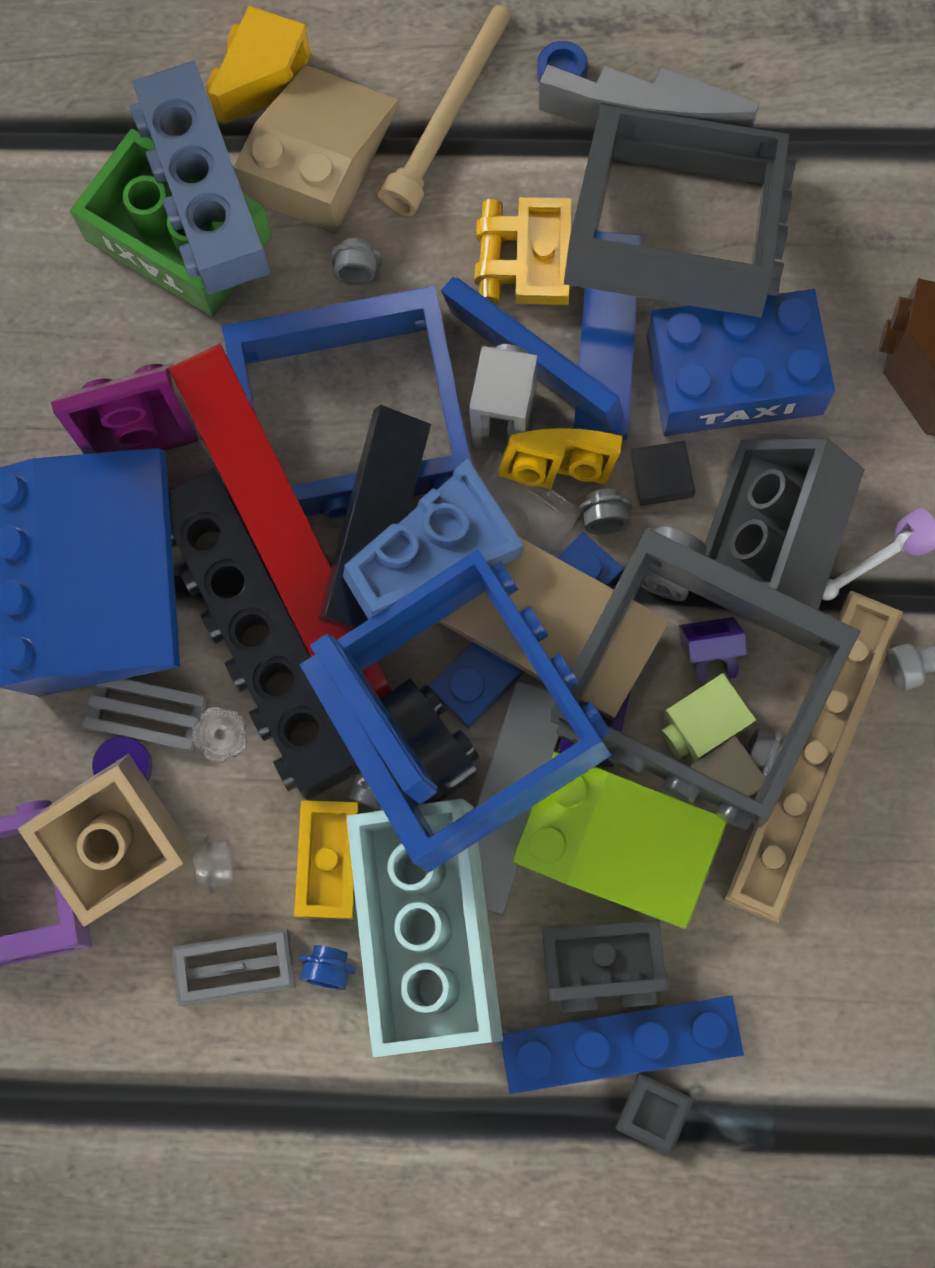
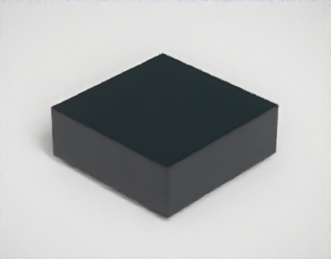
[630,440,696,506]

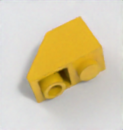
[207,5,312,124]

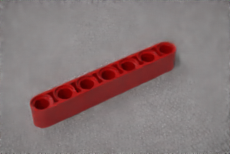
[169,343,392,699]

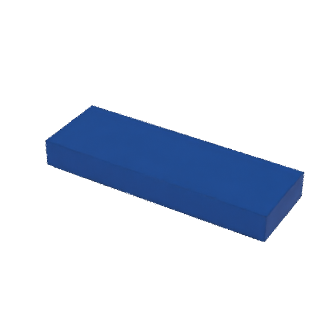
[310,634,438,805]

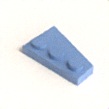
[343,458,524,620]

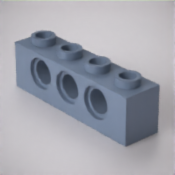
[130,60,271,295]

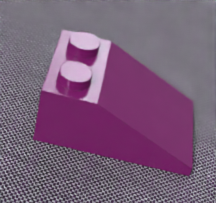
[51,363,199,454]

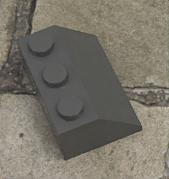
[705,438,865,610]

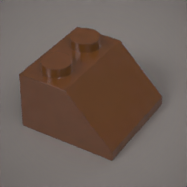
[879,278,935,436]

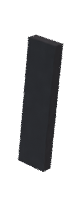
[318,404,431,631]

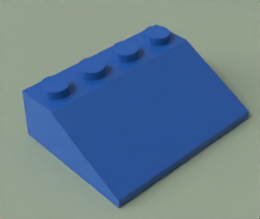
[0,448,180,697]

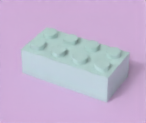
[347,799,503,1058]

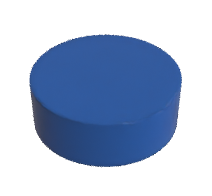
[537,41,588,84]

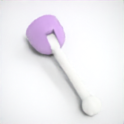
[822,507,935,601]

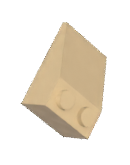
[233,64,399,234]

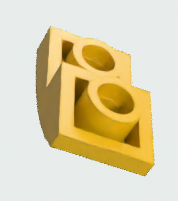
[498,428,622,489]

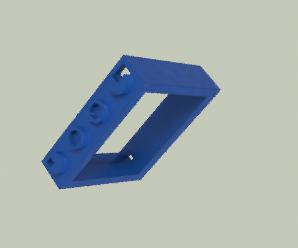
[222,286,471,518]
[300,549,612,873]

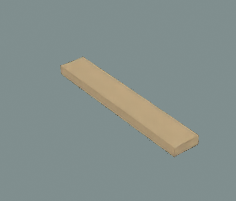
[723,590,903,924]

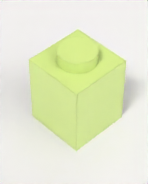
[660,673,756,765]

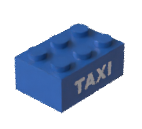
[647,289,835,436]

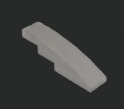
[539,65,760,128]

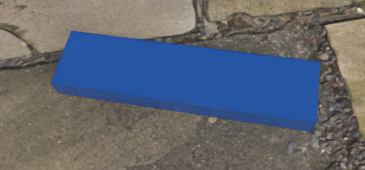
[574,231,642,440]
[441,277,624,433]

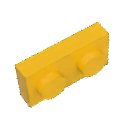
[294,800,360,920]

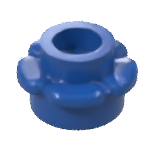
[299,945,356,990]

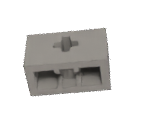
[469,344,538,453]

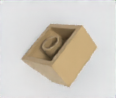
[18,754,192,927]

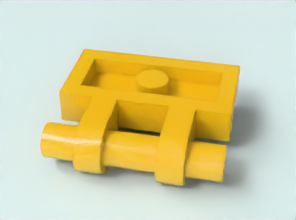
[474,197,571,305]

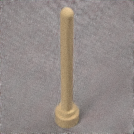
[378,5,511,217]

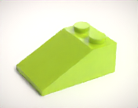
[512,752,727,929]

